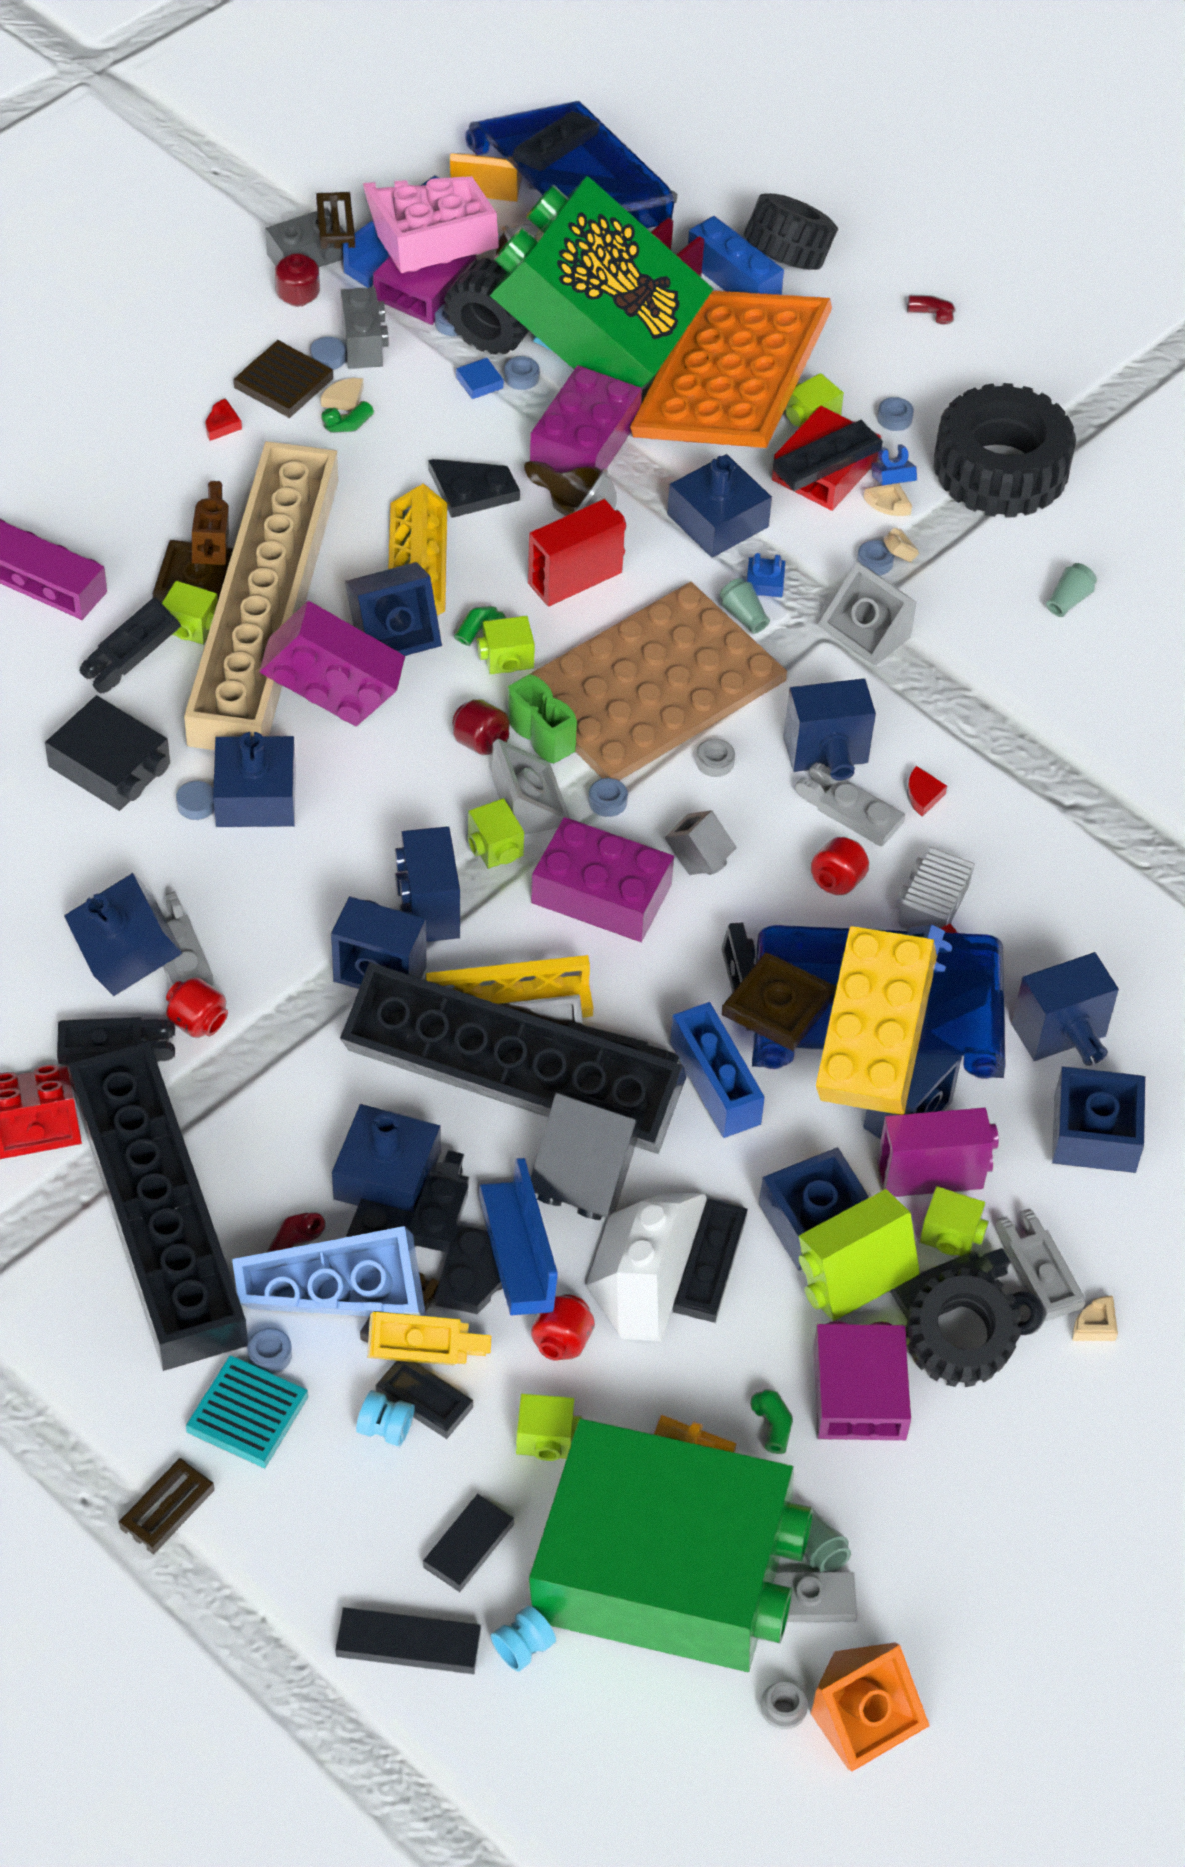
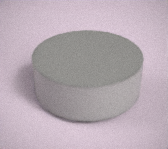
[696,739,735,777]

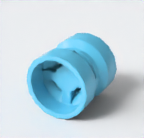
[356,1390,415,1447]
[491,1605,556,1672]

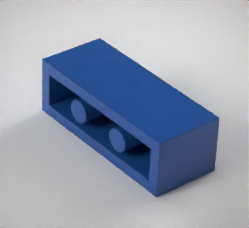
[688,216,784,295]
[670,1002,765,1139]

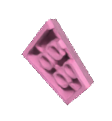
[363,176,499,273]

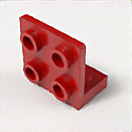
[0,1064,82,1159]

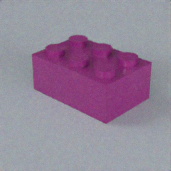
[530,365,642,473]
[259,600,405,727]
[531,817,674,943]

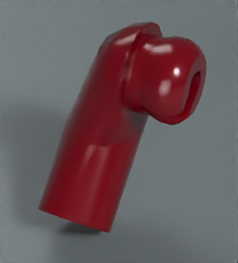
[908,295,956,324]

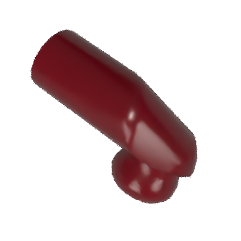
[266,1212,326,1253]

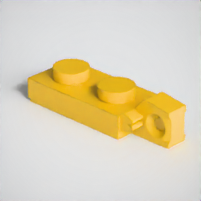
[367,1312,492,1366]

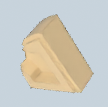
[321,378,364,411]
[864,483,912,516]
[883,528,919,563]
[1072,1295,1118,1341]

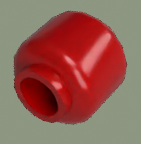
[811,837,869,896]
[166,977,228,1038]
[531,1294,595,1361]

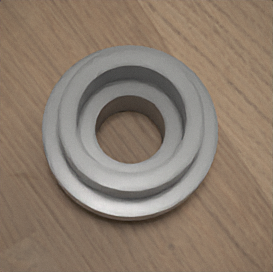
[760,1682,808,1729]

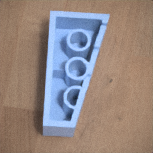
[232,1226,426,1316]

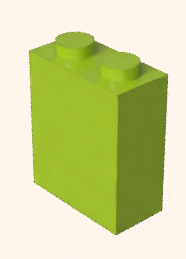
[799,1189,920,1321]

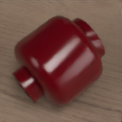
[275,254,320,307]
[452,699,510,755]

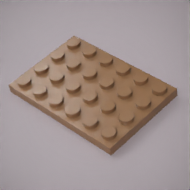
[521,581,787,781]

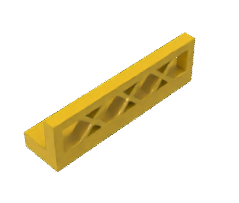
[388,483,447,616]
[425,955,594,1018]

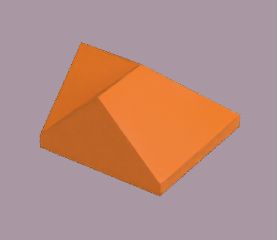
[811,1642,930,1772]

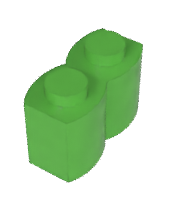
[507,674,577,764]

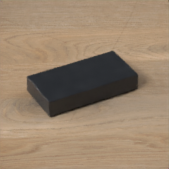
[375,1361,473,1439]
[423,1493,514,1592]

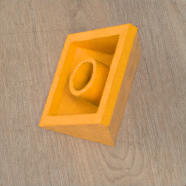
[450,153,524,202]

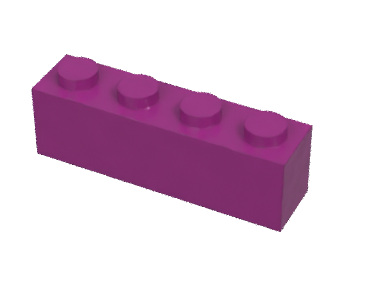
[0,518,107,620]

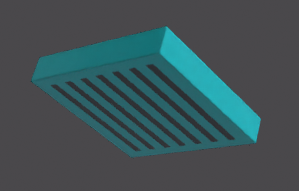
[186,1355,308,1469]

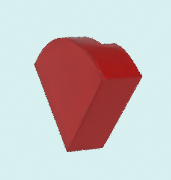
[206,398,242,441]
[908,766,947,817]

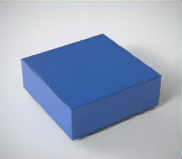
[456,358,504,400]

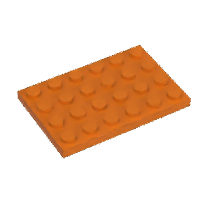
[630,291,832,448]

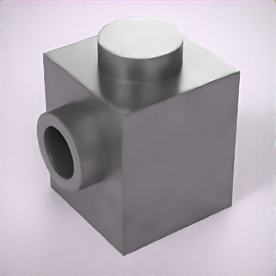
[665,810,737,875]

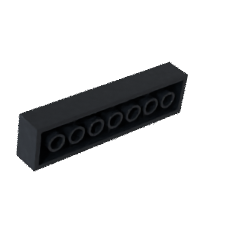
[340,962,687,1154]
[68,1041,248,1371]

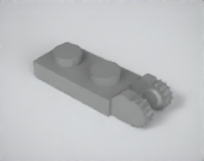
[795,763,905,847]
[162,891,214,987]
[995,1208,1086,1321]

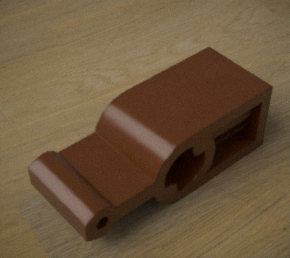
[192,481,229,565]

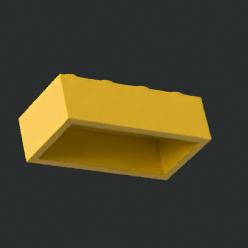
[816,926,937,1115]

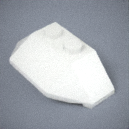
[586,1192,707,1341]

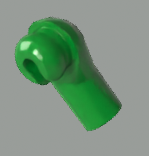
[321,401,374,433]
[454,605,506,646]
[750,1389,793,1454]

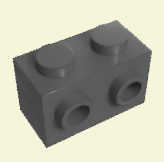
[265,207,346,267]
[341,287,389,369]

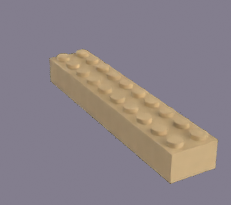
[184,441,338,750]

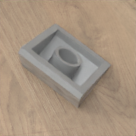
[817,561,917,665]
[492,739,570,835]

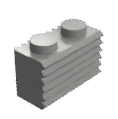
[895,847,975,929]

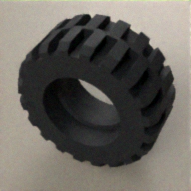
[934,383,1076,518]

